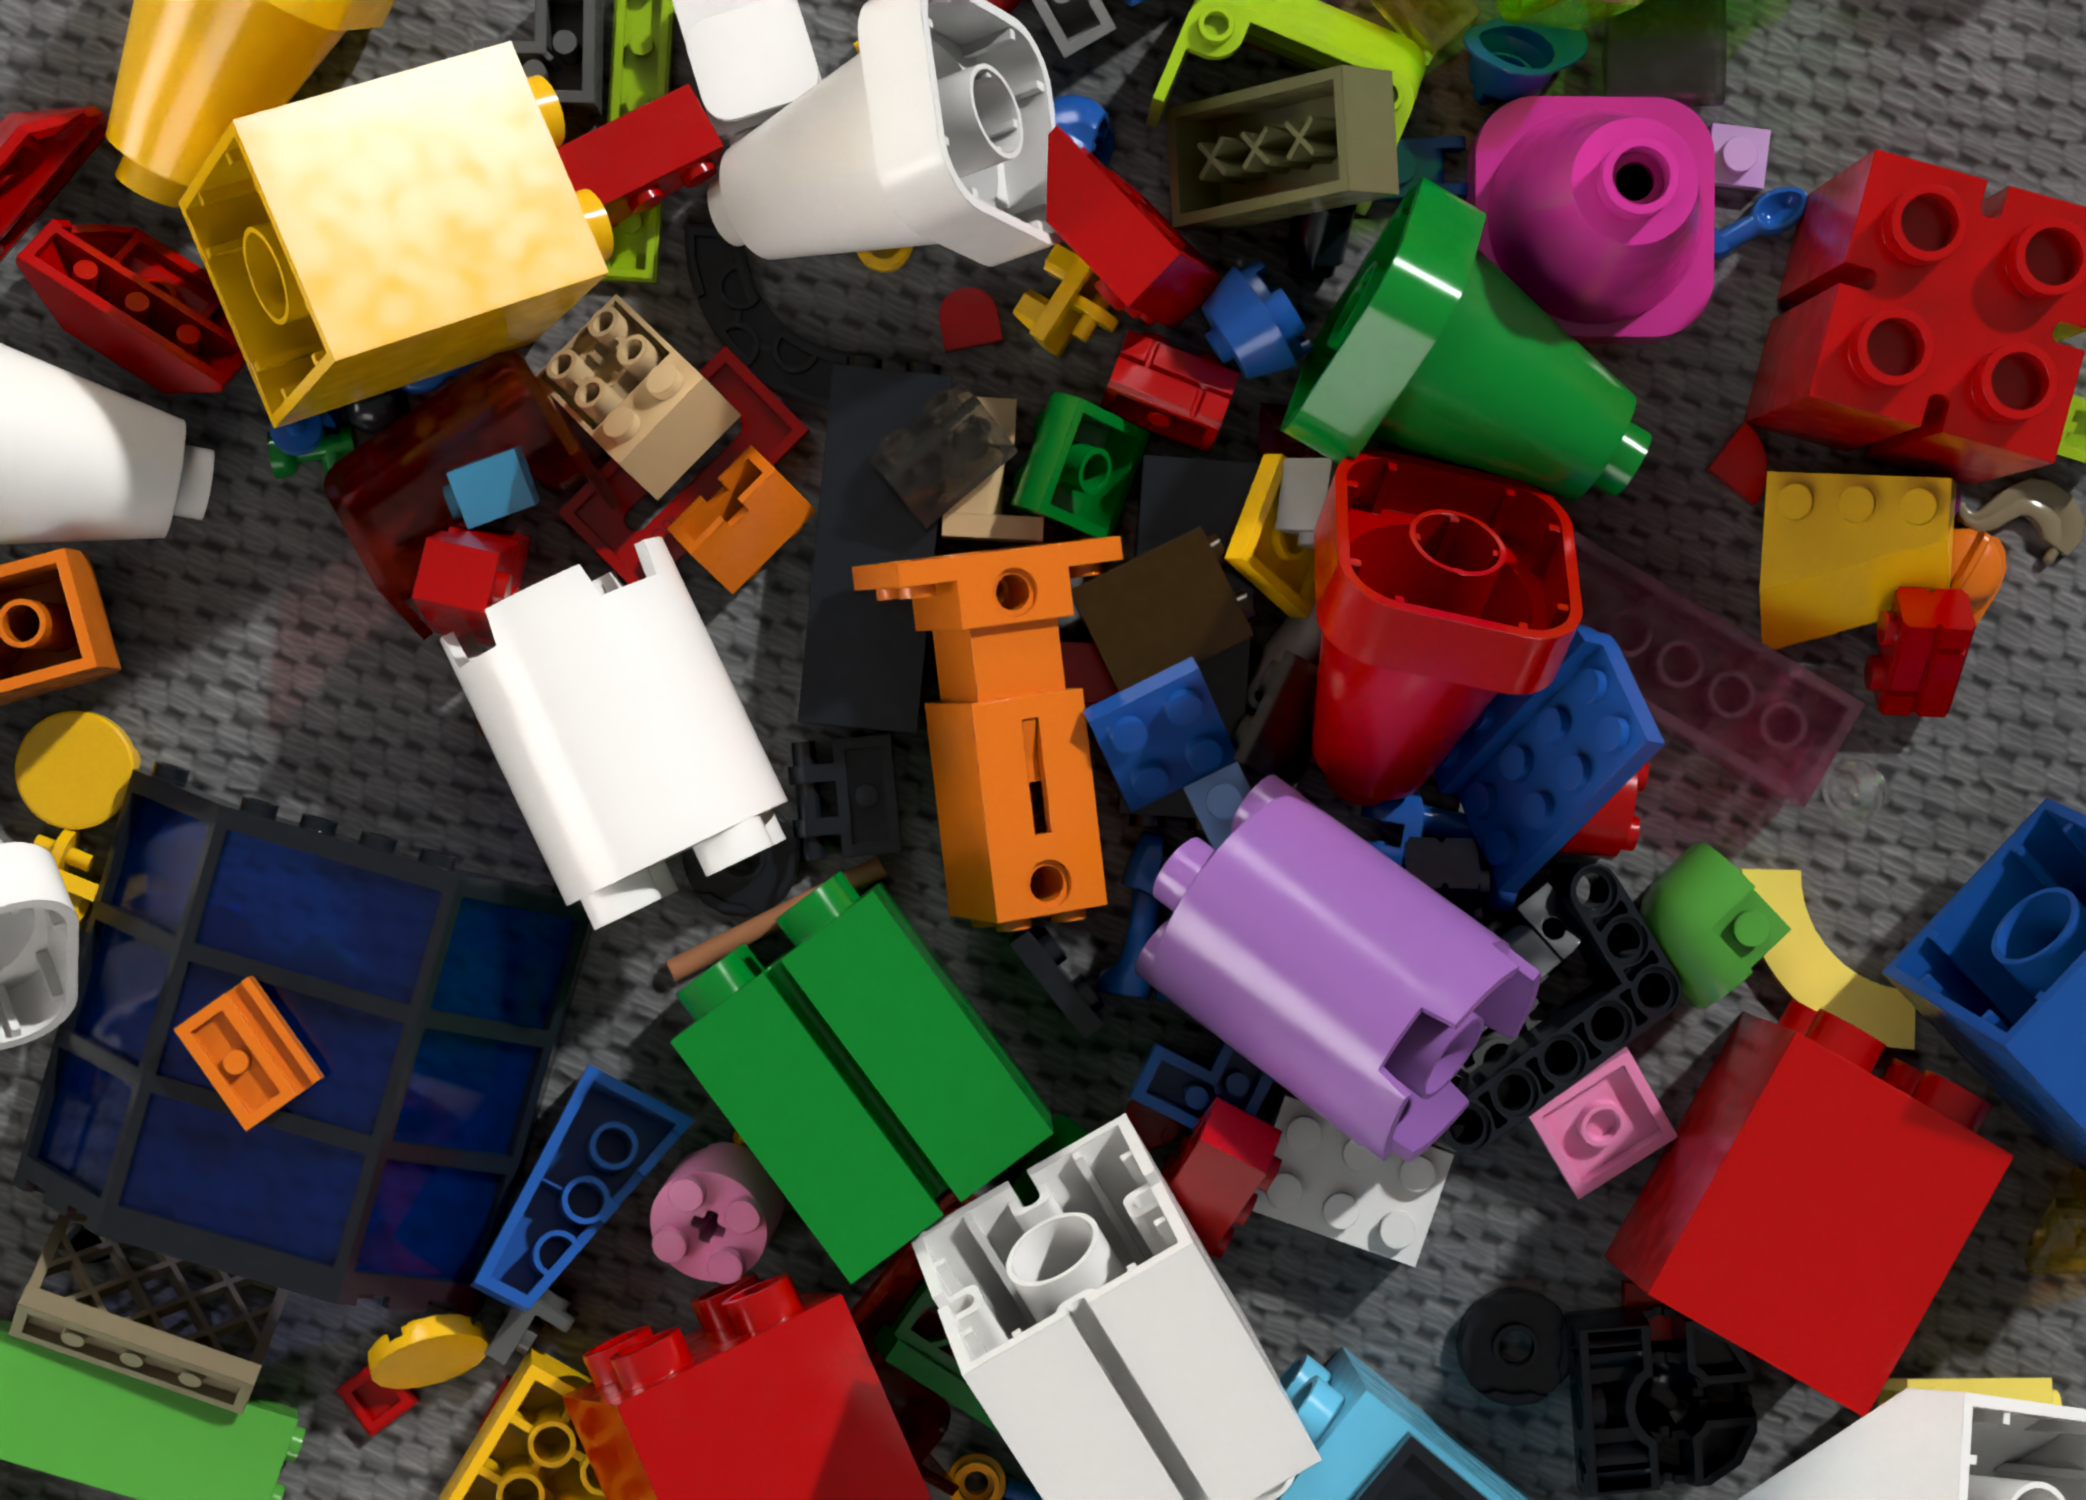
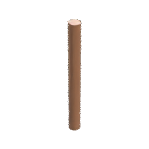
[666,856,889,982]

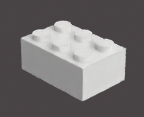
[1252,1088,1455,1267]

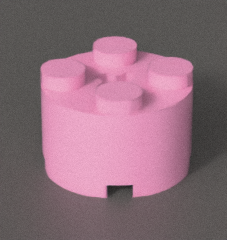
[650,1142,784,1285]

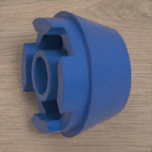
[1201,258,1314,379]

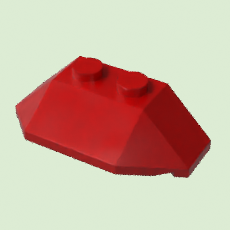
[0,106,109,263]
[16,219,246,394]

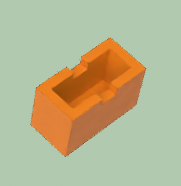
[667,445,817,595]

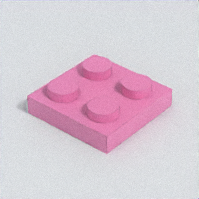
[1528,1046,1678,1200]

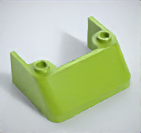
[1146,0,1426,216]

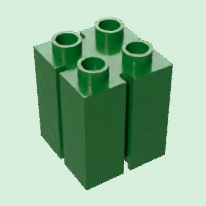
[670,870,1054,1284]

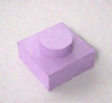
[1708,123,1771,192]

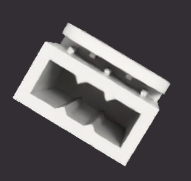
[672,0,822,147]

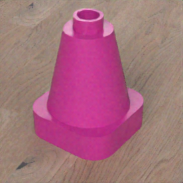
[1466,96,1715,345]

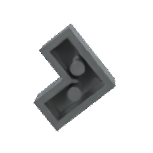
[474,0,604,116]

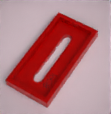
[557,345,810,584]

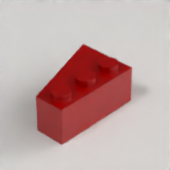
[557,83,724,229]
[412,521,532,646]
[1161,1098,1282,1260]

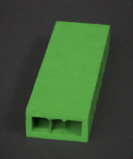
[0,1319,306,1500]

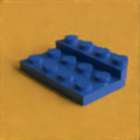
[1435,625,1665,894]

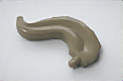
[1955,477,2085,565]

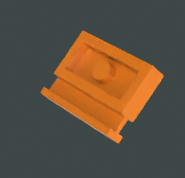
[173,975,325,1131]

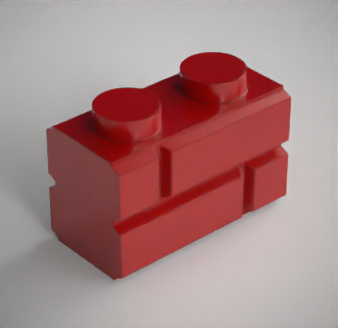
[1100,330,1240,453]
[1864,587,1976,718]

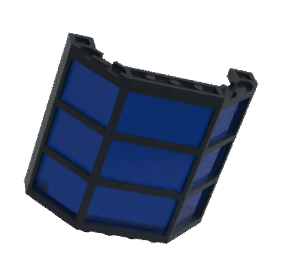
[12,761,593,1317]

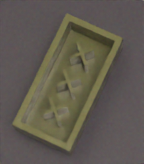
[1165,64,1399,232]

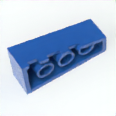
[470,1065,695,1313]

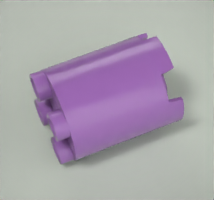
[1135,775,1541,1162]

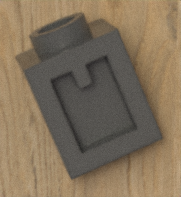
[484,1285,579,1366]

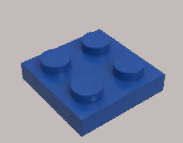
[1083,657,1239,812]

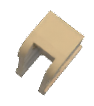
[941,397,1044,544]

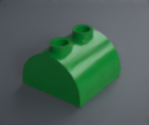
[1010,392,1151,538]

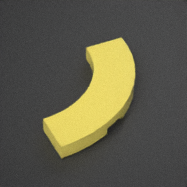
[1738,868,1916,1050]

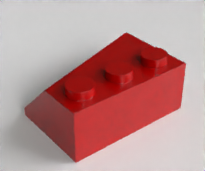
[1046,125,1223,330]

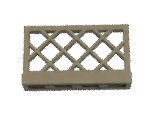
[8,1210,289,1415]

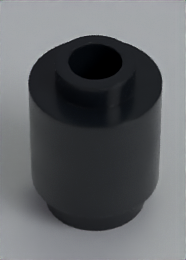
[1285,204,1356,278]

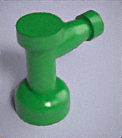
[267,425,358,506]

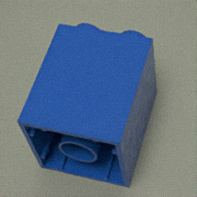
[1882,798,2086,1172]

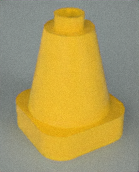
[106,0,395,208]

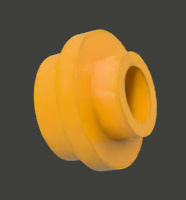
[947,1452,1006,1500]

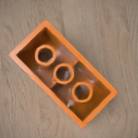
[0,548,122,706]

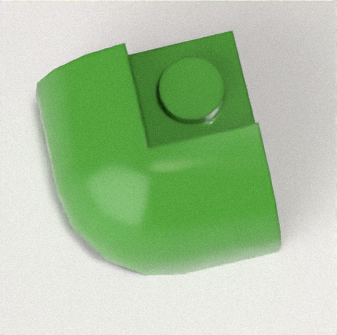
[1639,841,1791,1009]

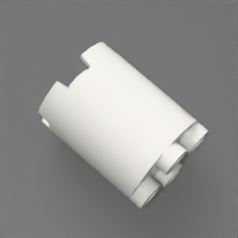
[440,536,788,930]

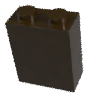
[1071,526,1258,693]

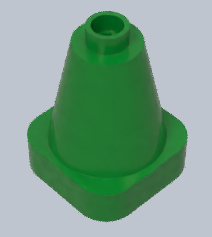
[1281,176,1652,502]

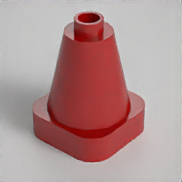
[1311,450,1583,806]

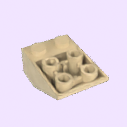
[534,294,741,501]

